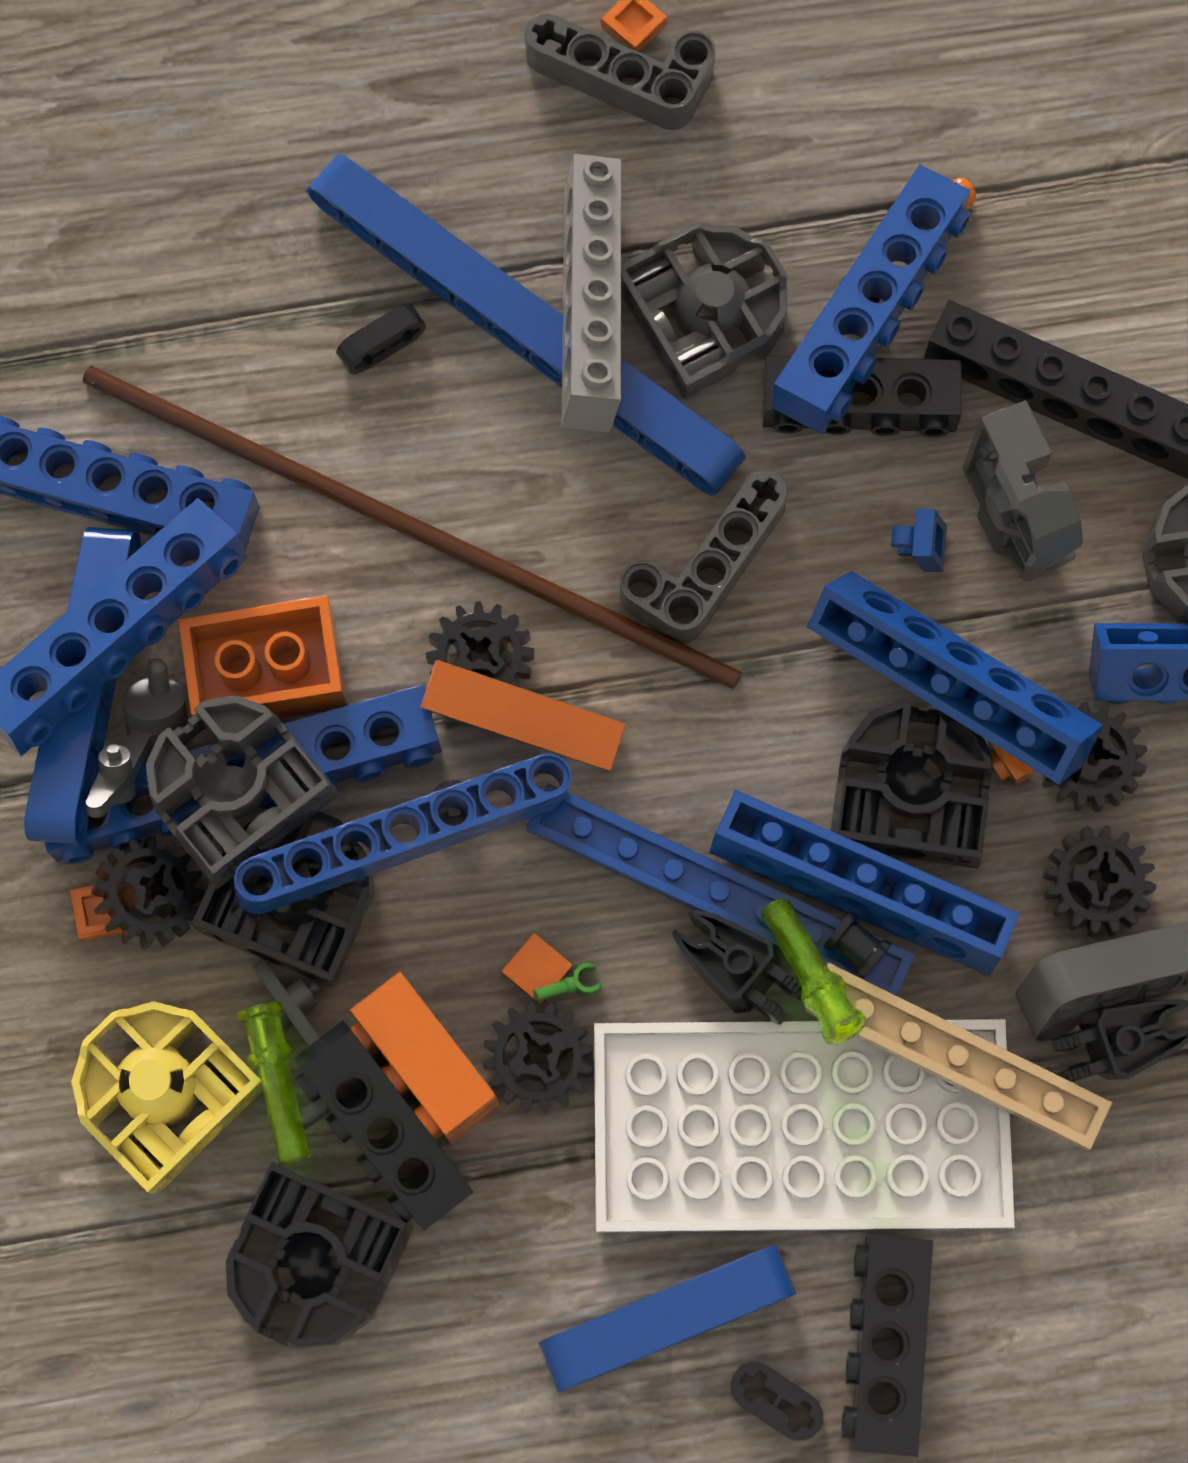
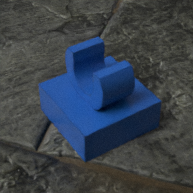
[891,509,947,572]

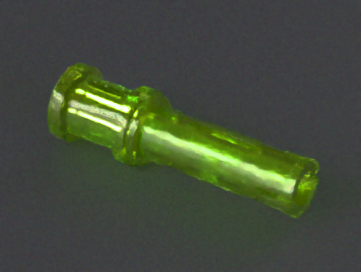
[761,898,867,1045]
[237,1002,311,1164]

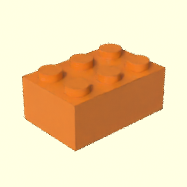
[178,595,347,729]
[350,972,500,1145]

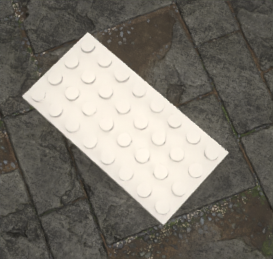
[594,1019,1015,1233]

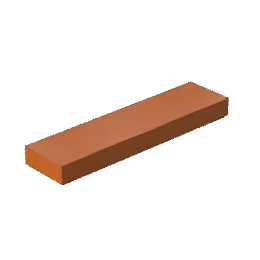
[420,660,626,771]

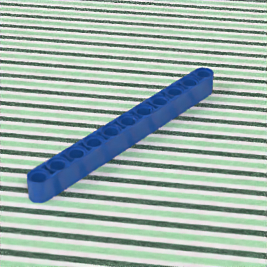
[306,154,746,496]

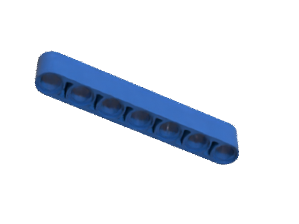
[24,527,141,844]
[234,753,572,914]

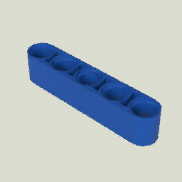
[539,1245,796,1393]

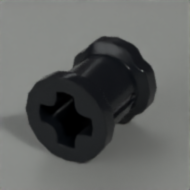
[823,911,892,979]

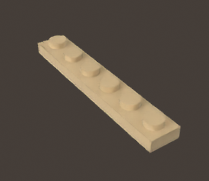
[805,963,1112,1151]

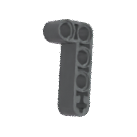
[524,13,715,130]
[620,470,788,643]
[1015,922,1188,1042]

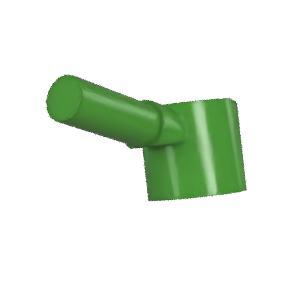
[533,962,602,1002]

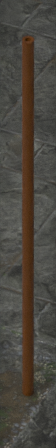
[83,365,742,690]

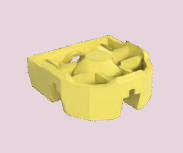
[71,1001,265,1194]

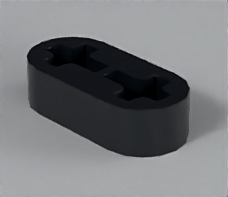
[336,304,426,374]
[730,1362,823,1441]

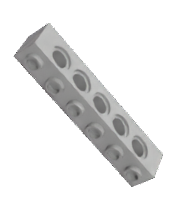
[561,154,621,433]

